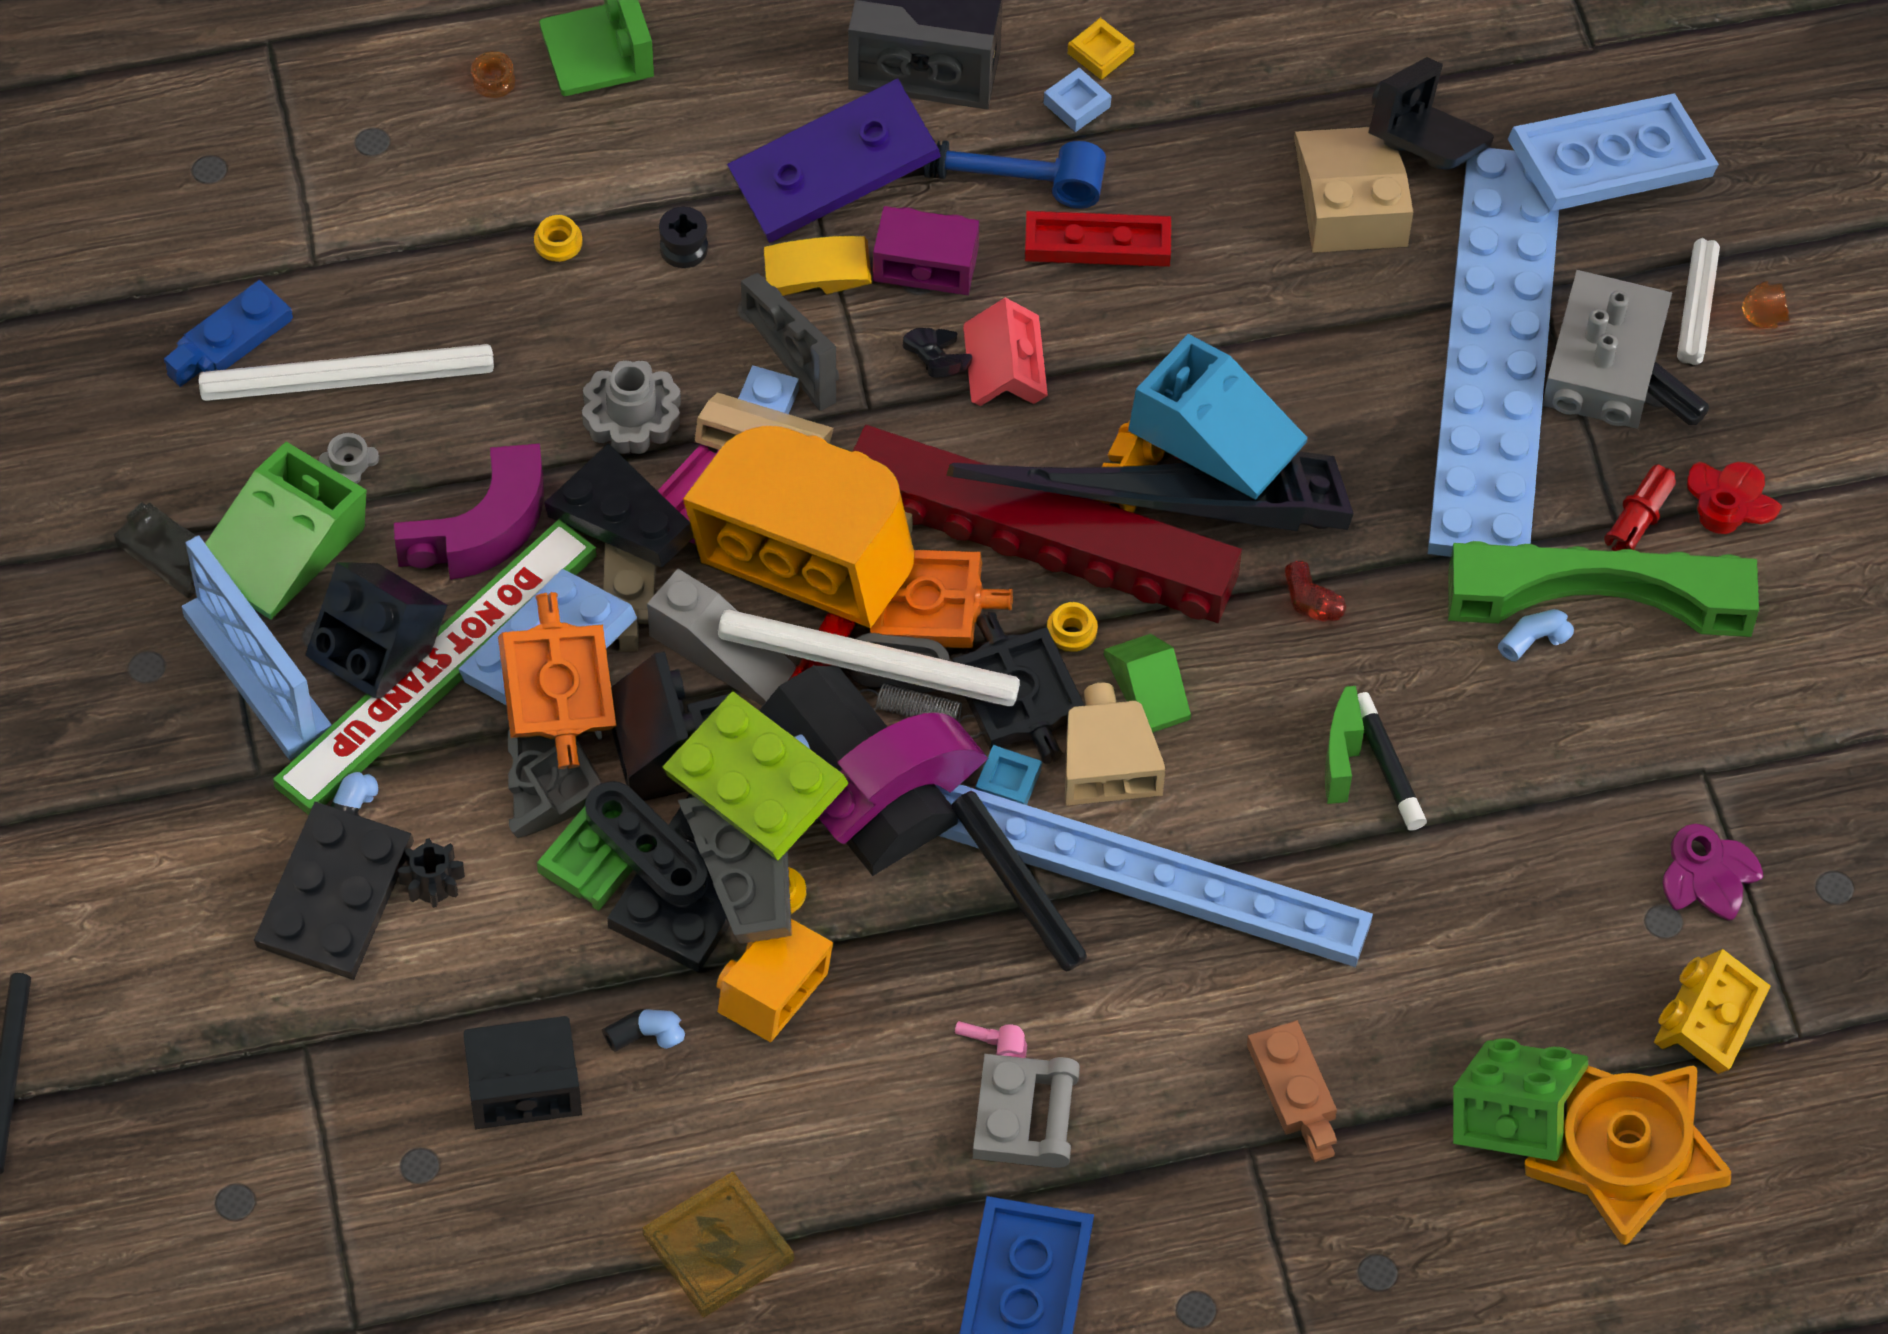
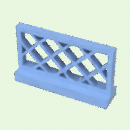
[182,535,332,760]

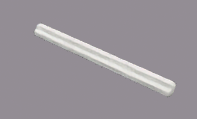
[199,344,494,401]
[718,609,1020,706]

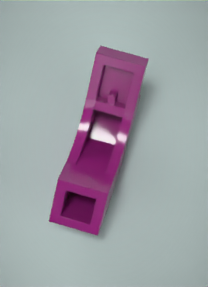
[394,443,544,580]
[818,713,989,844]

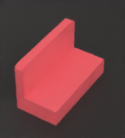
[963,297,1048,406]

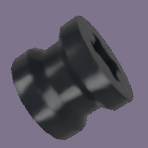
[659,206,708,268]

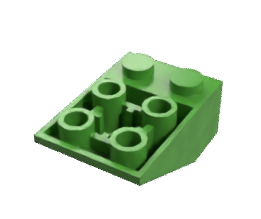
[190,442,367,619]

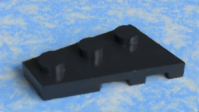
[544,443,694,568]

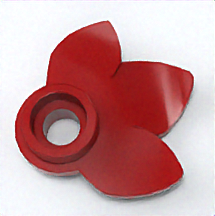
[1687,462,1782,534]

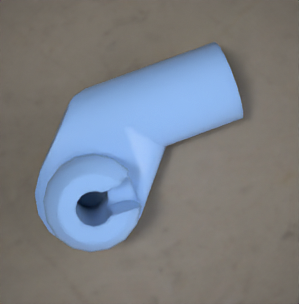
[1498,609,1574,662]

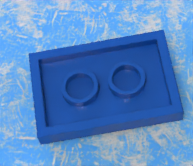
[959,1196,1094,1334]

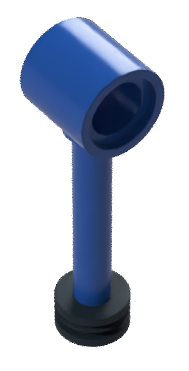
[924,139,1106,209]

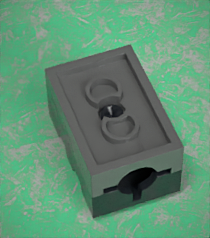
[848,0,1003,109]

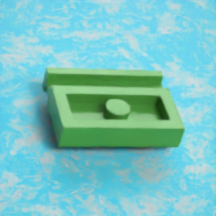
[537,806,653,911]

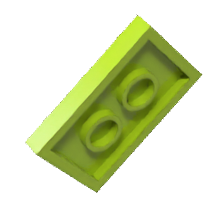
[662,691,849,861]

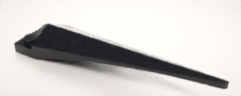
[946,451,1354,531]

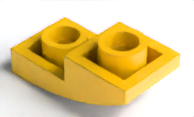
[764,236,872,296]

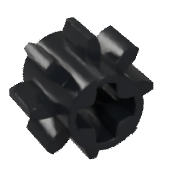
[398,838,465,908]

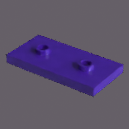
[727,78,941,243]

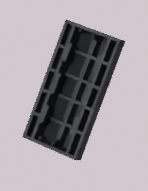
[759,666,958,876]

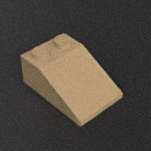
[1294,127,1413,253]

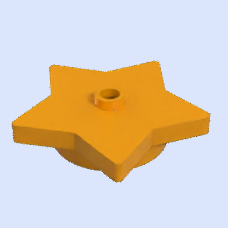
[1525,1065,1731,1245]

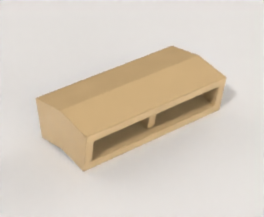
[695,392,833,450]

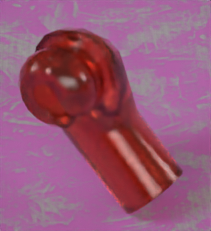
[1284,561,1346,622]

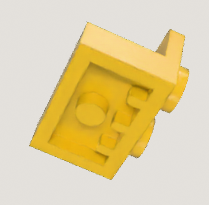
[1654,949,1771,1074]

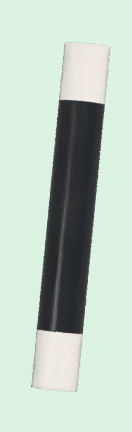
[1358,692,1427,830]

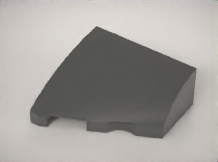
[508,730,603,838]

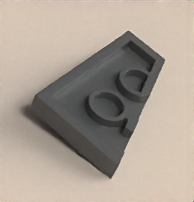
[741,272,839,411]
[678,797,792,944]

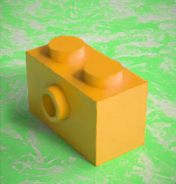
[716,919,833,1043]

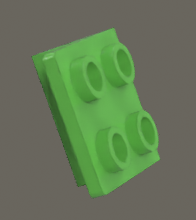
[539,0,654,96]
[1453,1038,1588,1161]

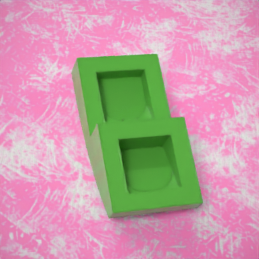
[1325,686,1364,804]

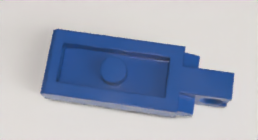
[164,279,293,387]

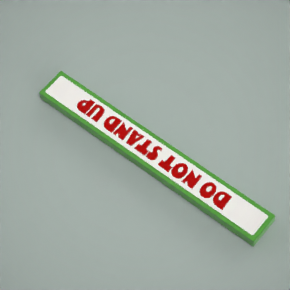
[273,519,596,815]

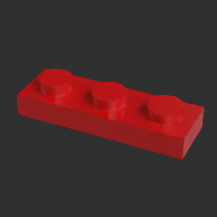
[1025,211,1171,267]

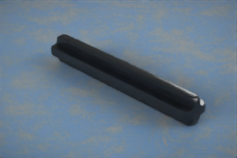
[952,791,1087,972]

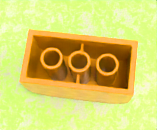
[683,426,914,628]

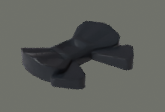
[902,328,972,378]

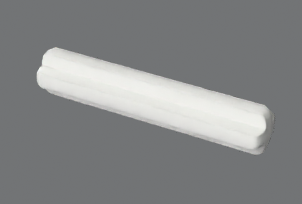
[1677,238,1720,365]

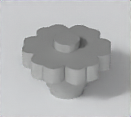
[582,360,681,454]

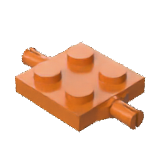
[870,550,1013,648]
[498,592,616,769]

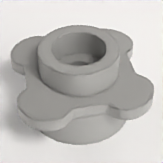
[319,433,379,484]

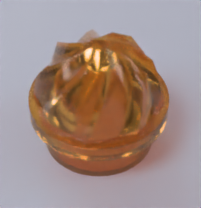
[1742,281,1790,329]

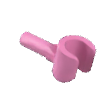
[955,1021,1027,1058]

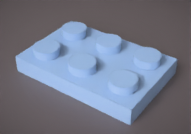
[458,569,637,705]

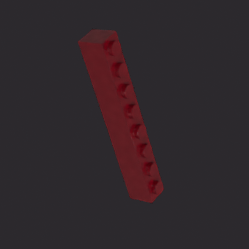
[852,424,1242,624]

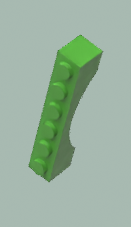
[1448,541,1759,637]

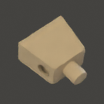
[1065,683,1165,806]

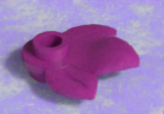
[1663,824,1763,921]

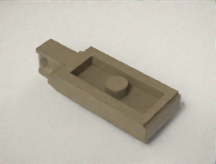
[603,543,656,652]

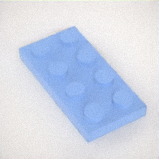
[1508,93,1719,211]

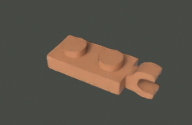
[1247,1020,1337,1163]

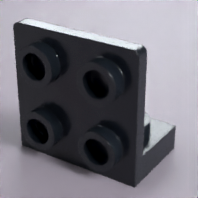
[463,1016,582,1130]

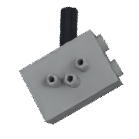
[1542,270,1709,429]

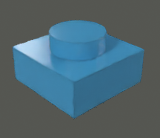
[975,745,1042,805]

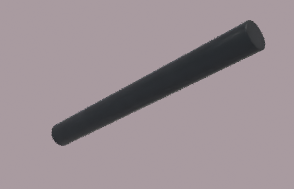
[0,973,31,1174]

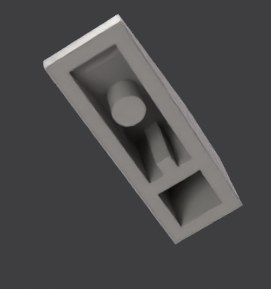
[647,569,797,706]

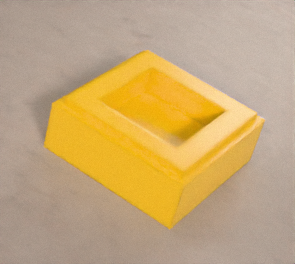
[1067,17,1135,80]

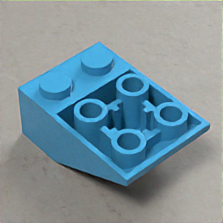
[1128,334,1308,500]

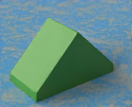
[1103,633,1191,732]

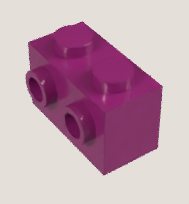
[873,206,980,296]

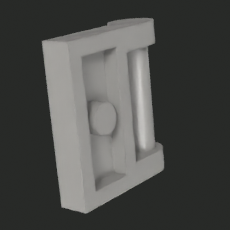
[972,1054,1080,1168]

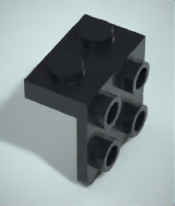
[1368,57,1494,169]

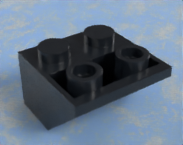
[305,562,448,698]
[611,651,696,801]

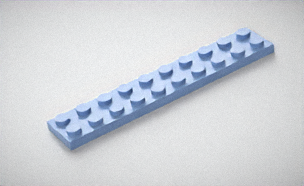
[1427,148,1559,557]

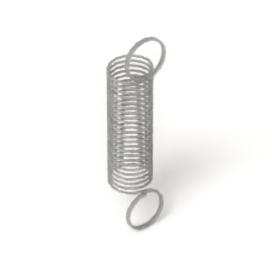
[859,683,982,738]

